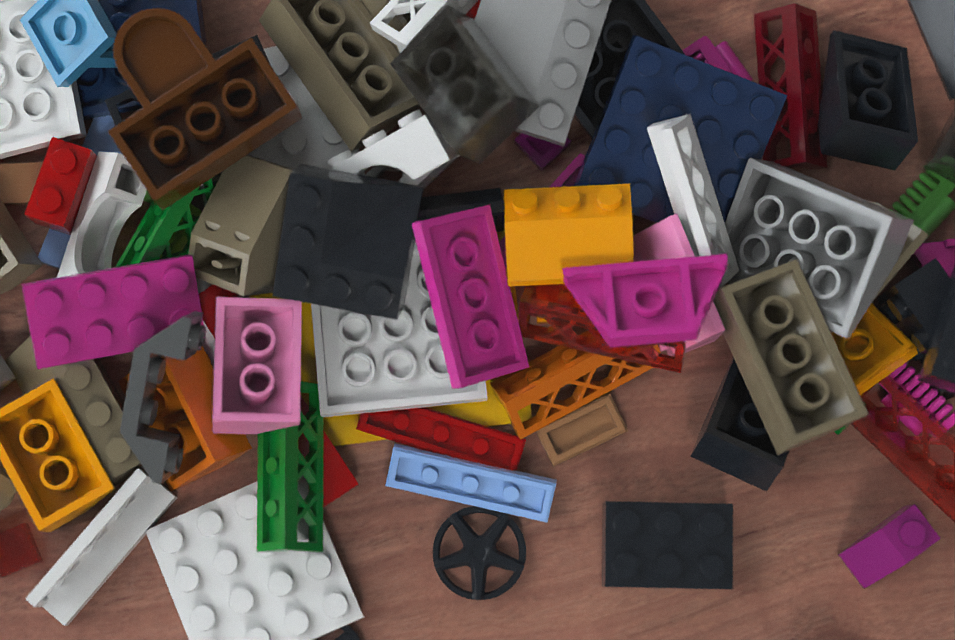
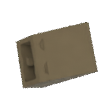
[188,155,294,296]

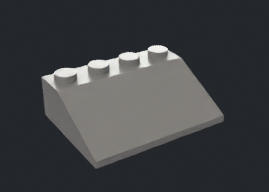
[446,0,611,147]
[725,158,914,338]

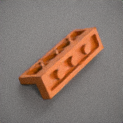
[490,327,664,440]

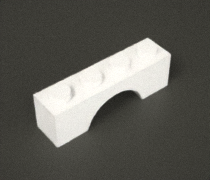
[327,109,459,179]
[57,151,147,277]

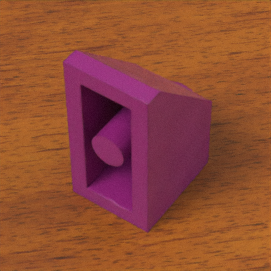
[838,504,941,589]

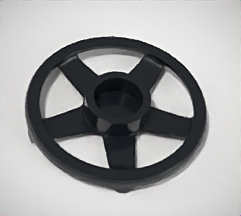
[433,506,526,600]

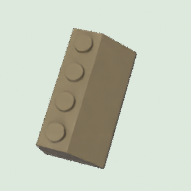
[259,0,430,152]
[713,259,869,455]
[5,335,144,486]

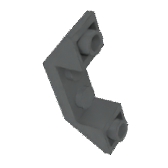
[120,311,206,484]

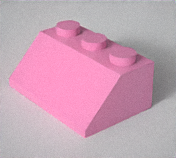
[633,214,725,359]
[213,297,302,434]

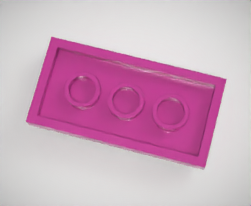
[411,205,529,389]
[21,254,206,369]

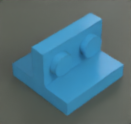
[20,0,117,87]

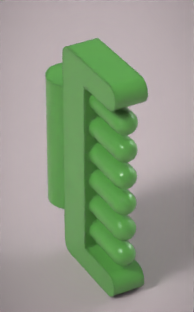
[889,164,955,242]

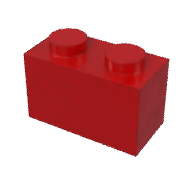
[24,137,97,235]

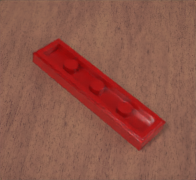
[356,407,526,471]

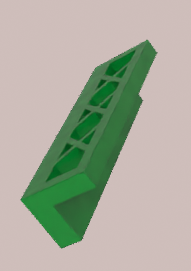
[115,178,218,267]
[257,381,324,553]

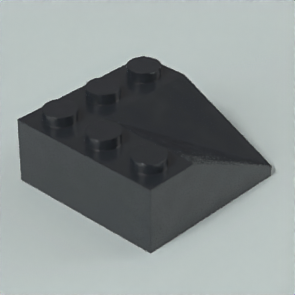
[574,0,685,138]
[273,164,424,320]

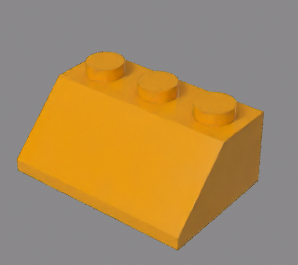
[504,184,634,286]
[0,378,116,532]

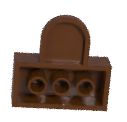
[108,8,302,211]

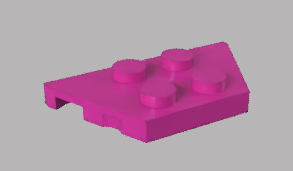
[563,254,728,347]

